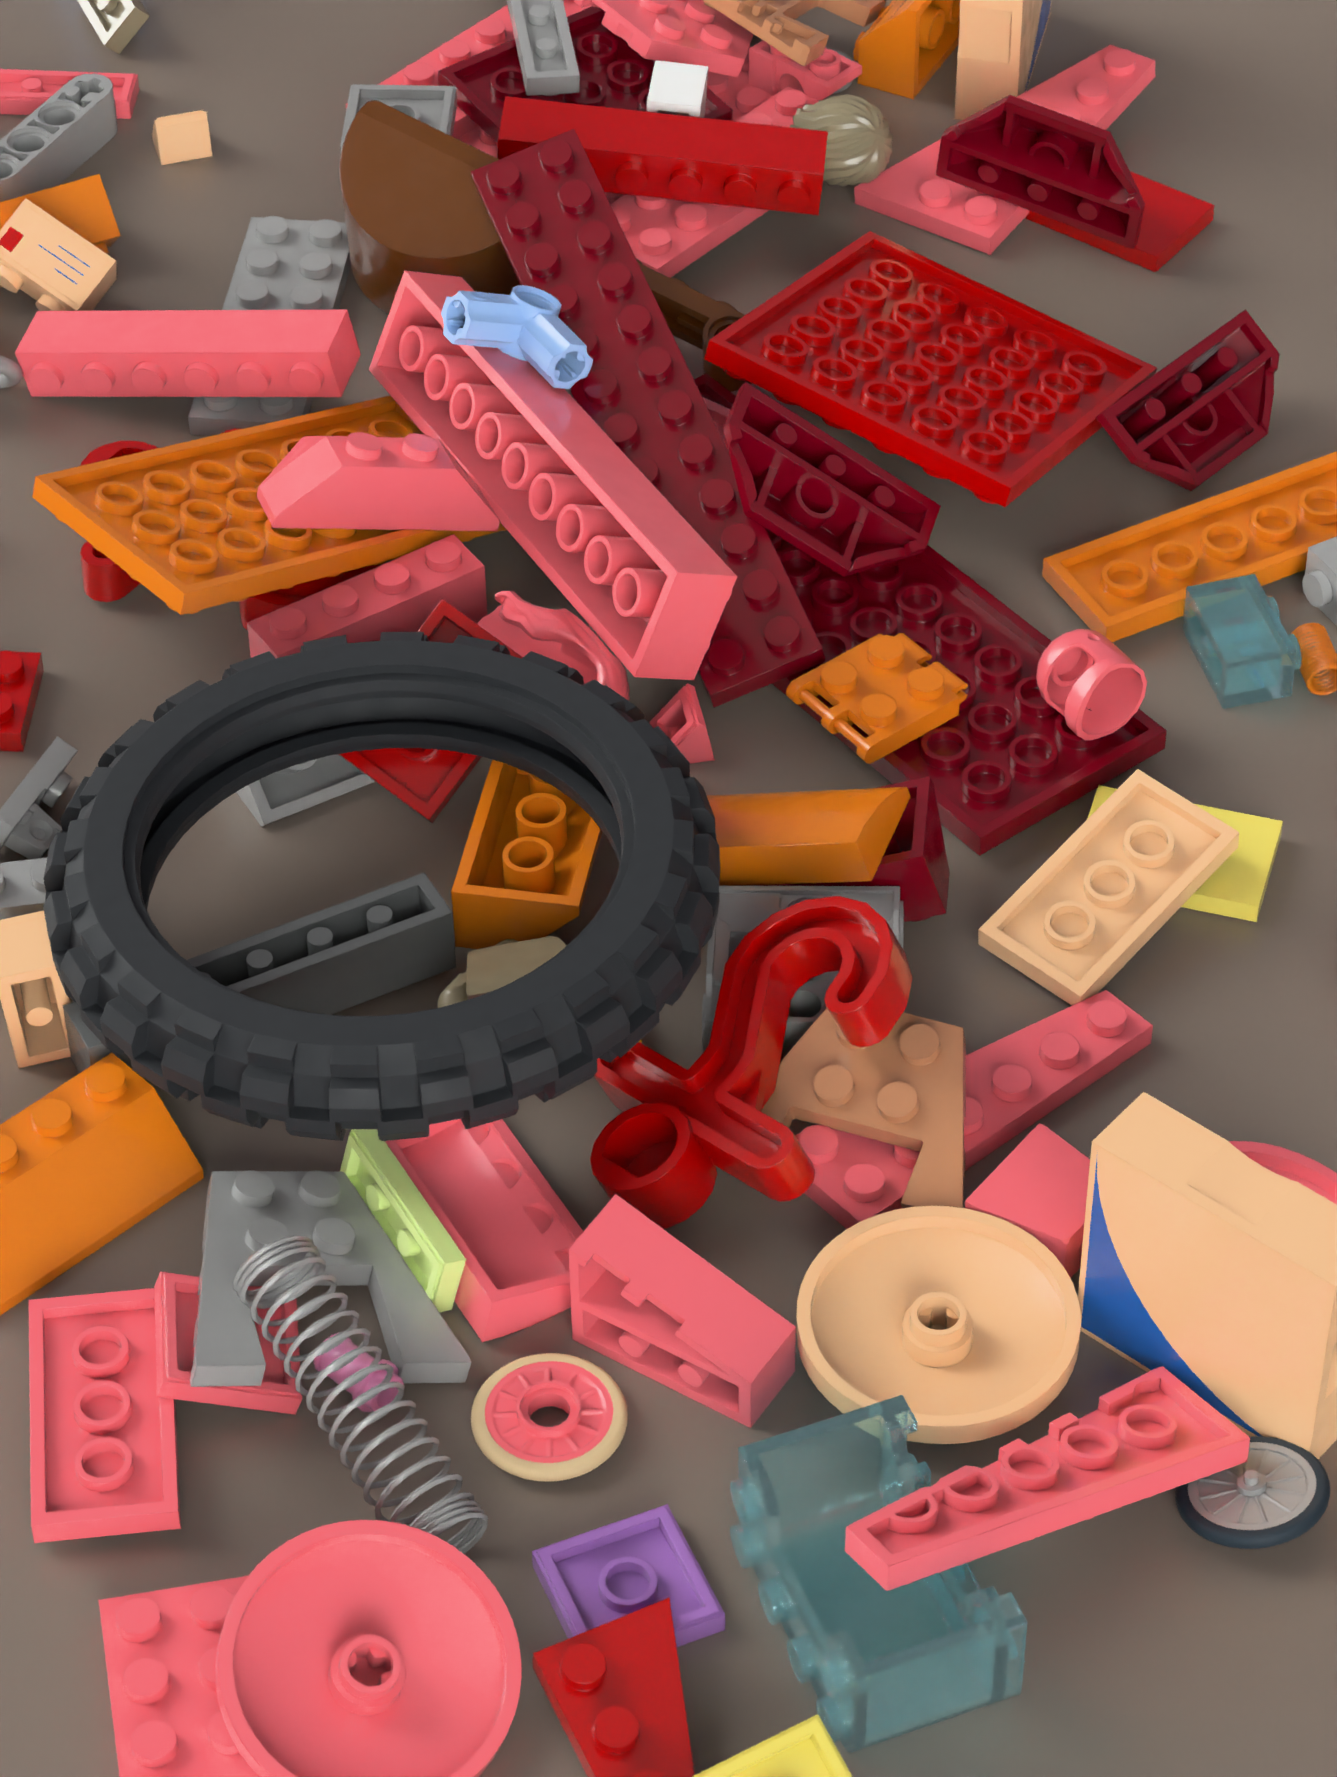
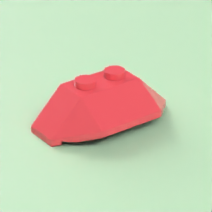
[257,432,500,531]

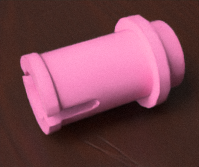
[314,1333,404,1412]

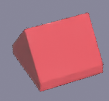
[650,683,715,764]

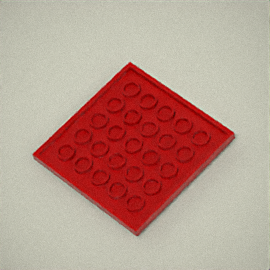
[704,231,1157,508]

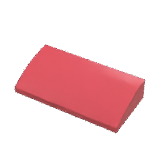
[385,1119,584,1343]

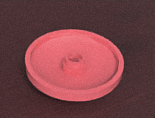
[215,1520,522,1777]

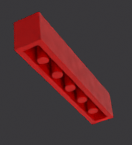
[497,96,828,216]

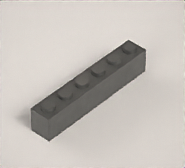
[63,872,456,1083]

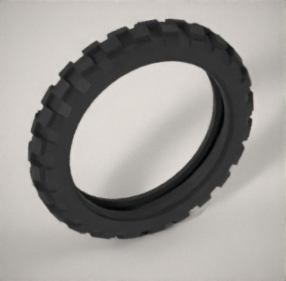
[43,632,720,1141]

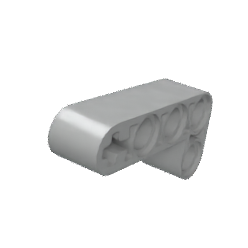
[0,73,118,202]

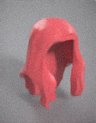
[478,591,630,701]

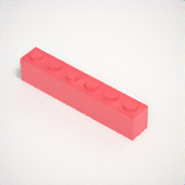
[15,309,361,397]

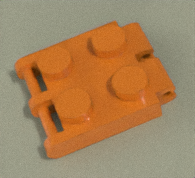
[786,633,968,764]

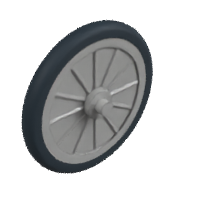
[1175,1436,1330,1549]

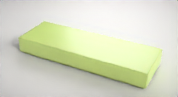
[340,1129,466,1313]

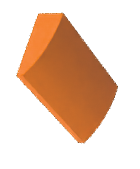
[707,787,911,886]

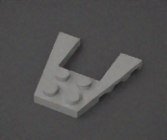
[190,1170,471,1387]

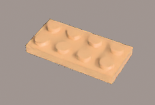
[978,769,1239,1006]

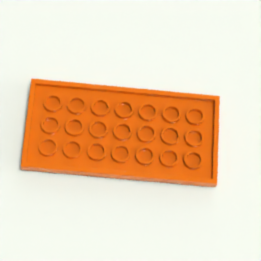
[32,395,507,615]

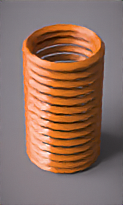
[1288,622,1337,696]

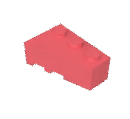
[569,1194,796,1428]

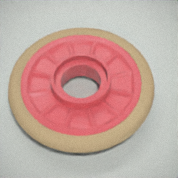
[471,1353,628,1482]

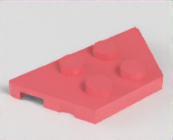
[573,0,753,77]

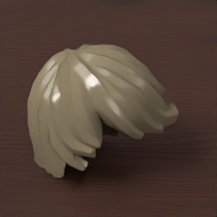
[790,94,893,187]

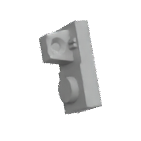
[0,736,78,859]

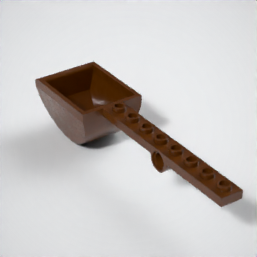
[340,100,752,391]

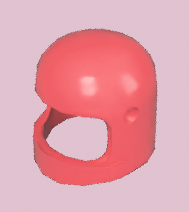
[1036,629,1147,740]

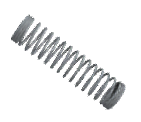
[233,1235,488,1554]

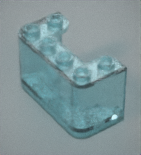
[730,1395,1027,1753]

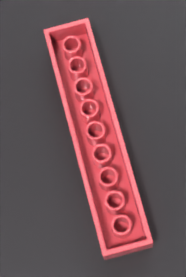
[369,271,738,680]

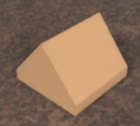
[152,110,212,165]

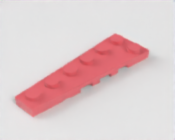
[795,990,1153,1229]
[845,1366,1250,1591]

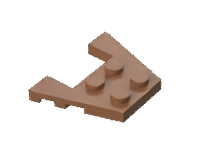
[761,1007,966,1208]

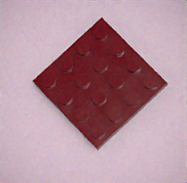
[438,7,733,144]

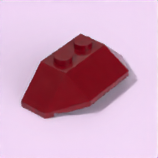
[936,95,1145,249]
[1096,309,1280,491]
[723,382,941,577]

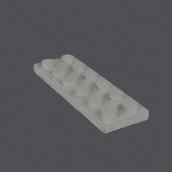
[188,216,351,436]

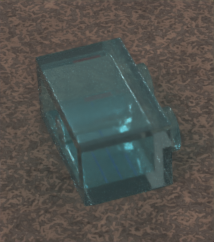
[1183,574,1302,709]

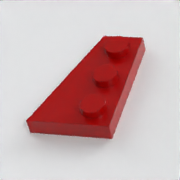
[532,1597,695,1777]

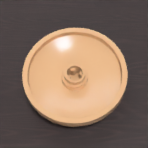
[796,1206,1081,1444]

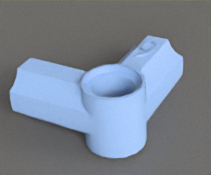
[441,285,594,389]

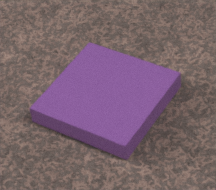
[532,1504,725,1647]

